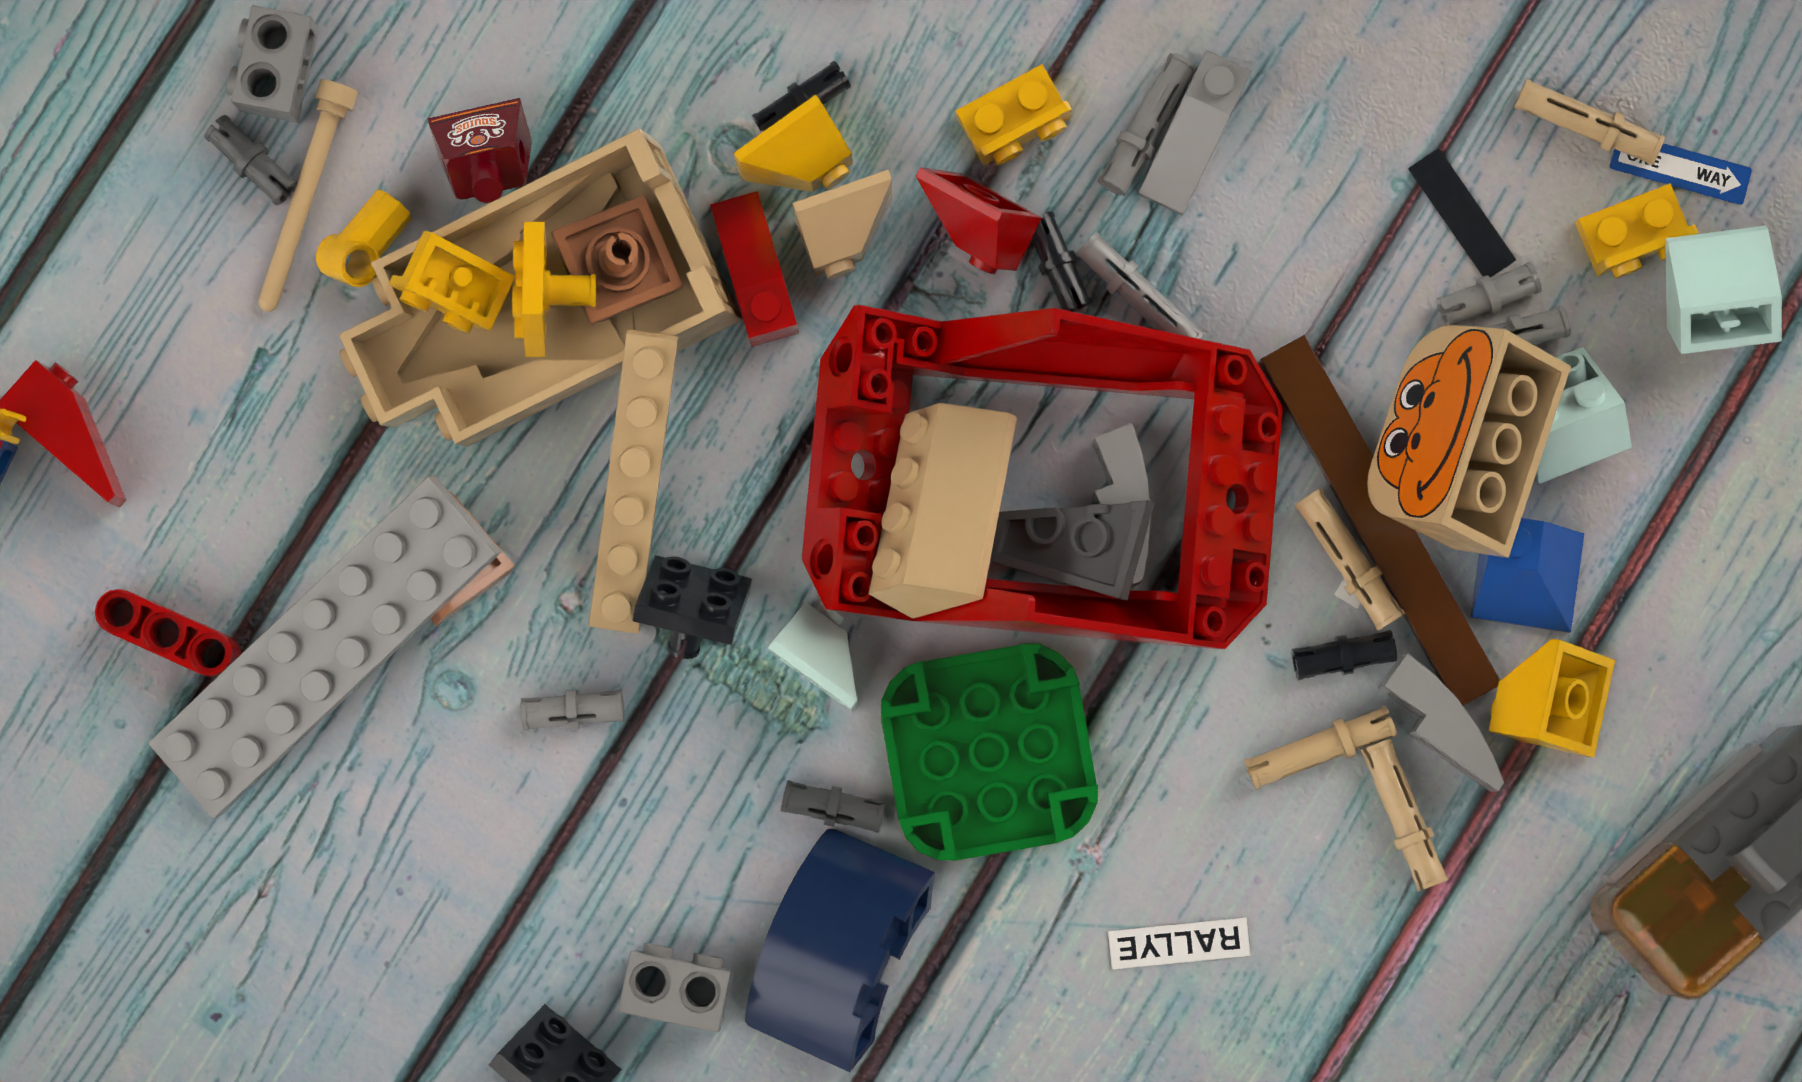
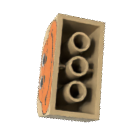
[1367,325,1571,558]

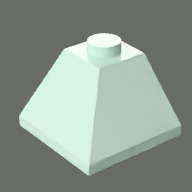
[768,601,858,713]

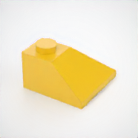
[733,95,853,192]
[1488,639,1615,758]

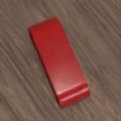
[95,589,241,678]

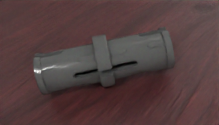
[204,115,297,205]
[781,780,886,833]

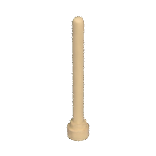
[258,79,359,312]

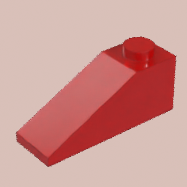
[710,191,799,347]
[0,360,126,508]

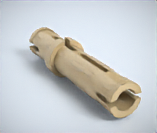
[1514,78,1665,166]
[1294,488,1405,631]
[1244,705,1397,790]
[1360,738,1449,891]

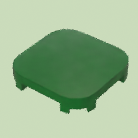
[881,643,1098,861]

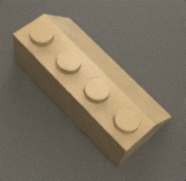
[869,403,1017,619]

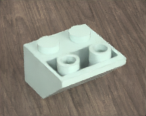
[1665,225,1782,354]
[1535,347,1632,484]

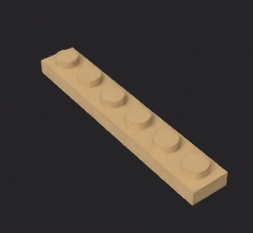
[589,329,679,634]

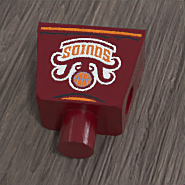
[428,98,532,203]

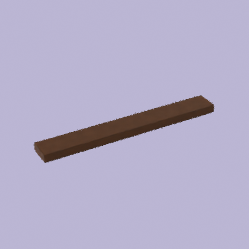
[1259,335,1500,706]

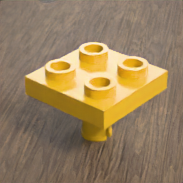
[512,222,596,357]

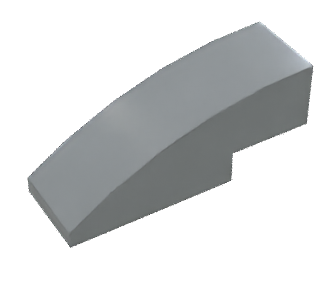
[1092,422,1151,588]
[1378,653,1504,792]

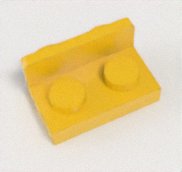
[955,64,1072,166]
[1575,183,1699,279]
[388,231,515,334]

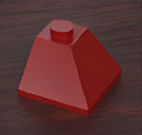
[916,167,1042,274]

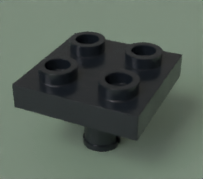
[632,555,753,659]
[489,1004,622,1082]

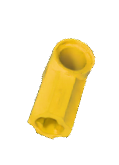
[316,189,412,287]

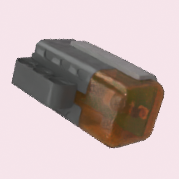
[1590,725,1802,1001]

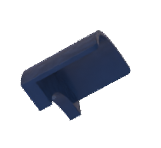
[745,829,935,1073]

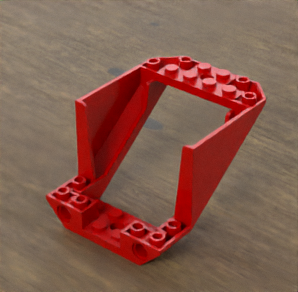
[802,305,1283,649]

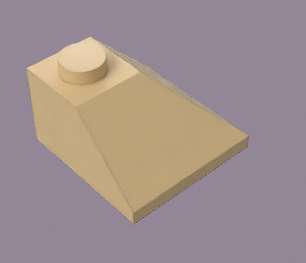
[793,170,892,279]

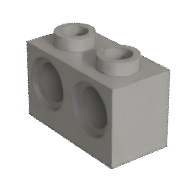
[227,5,319,123]
[618,943,733,1033]

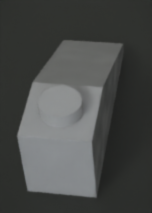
[1138,50,1252,216]

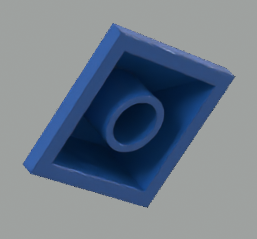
[1470,518,1584,633]

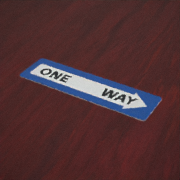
[1610,143,1752,205]

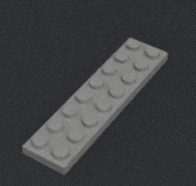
[148,475,501,819]

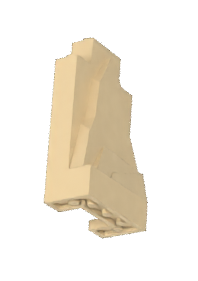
[339,128,743,447]

